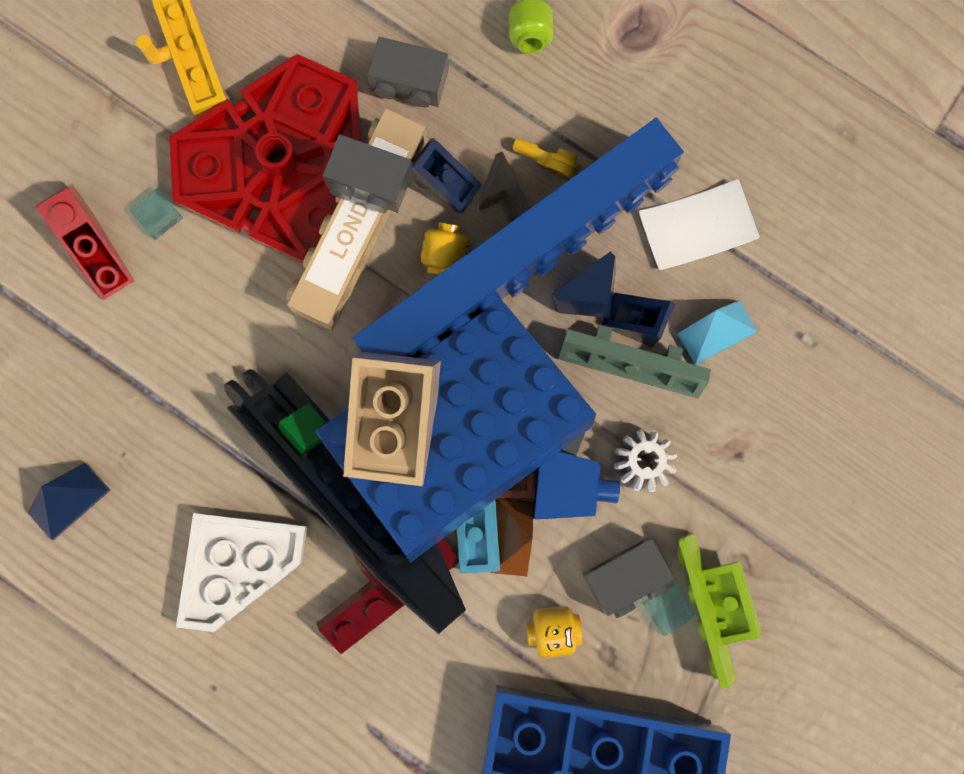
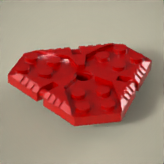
[169,54,362,263]

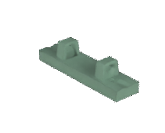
[558,325,711,399]

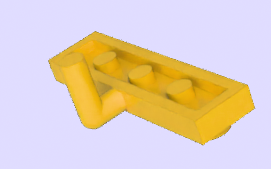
[136,0,227,117]

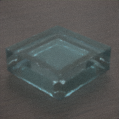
[130,188,183,240]
[643,583,696,636]

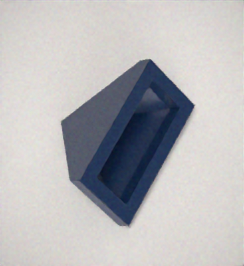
[28,463,111,540]

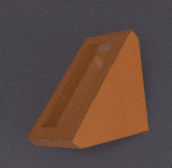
[490,498,534,577]

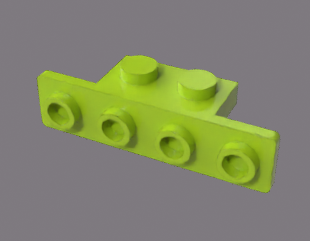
[677,533,763,689]

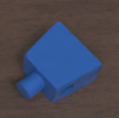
[533,451,620,520]

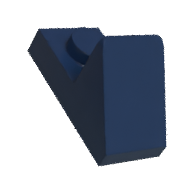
[412,138,482,213]

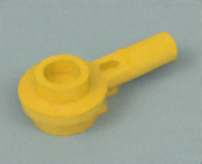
[513,138,582,178]

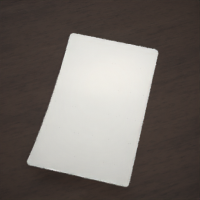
[639,179,760,270]

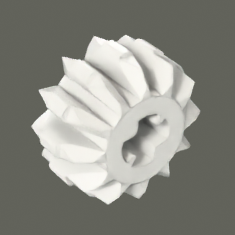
[613,429,677,493]

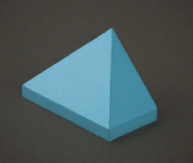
[676,300,758,365]

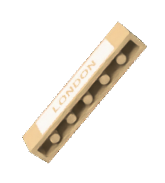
[286,109,427,331]

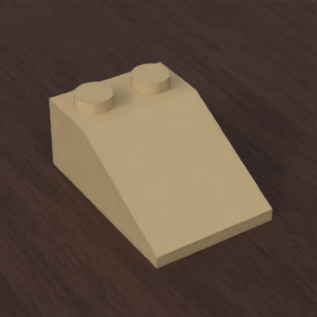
[343,352,441,486]

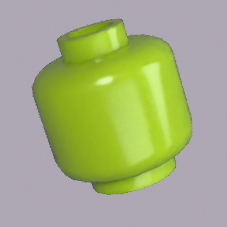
[508,0,554,54]

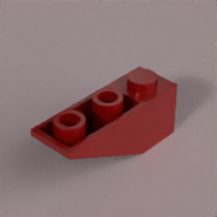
[35,184,134,300]

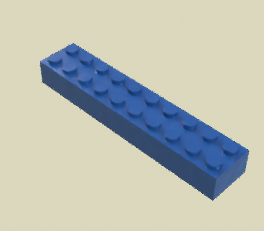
[352,117,684,358]

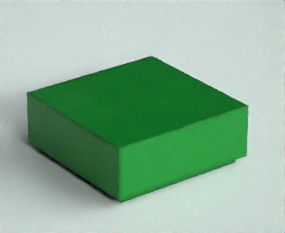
[278,403,327,455]

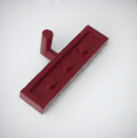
[316,538,459,654]

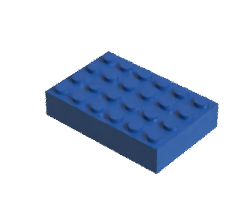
[315,299,596,563]
[481,685,731,774]

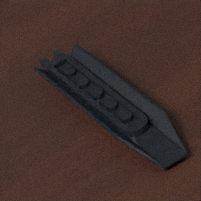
[224,369,466,635]

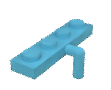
[457,500,500,574]

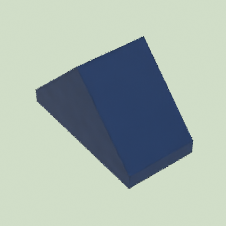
[552,251,616,318]
[601,293,675,347]

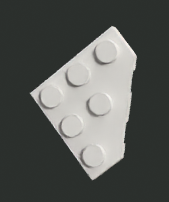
[176,513,307,632]

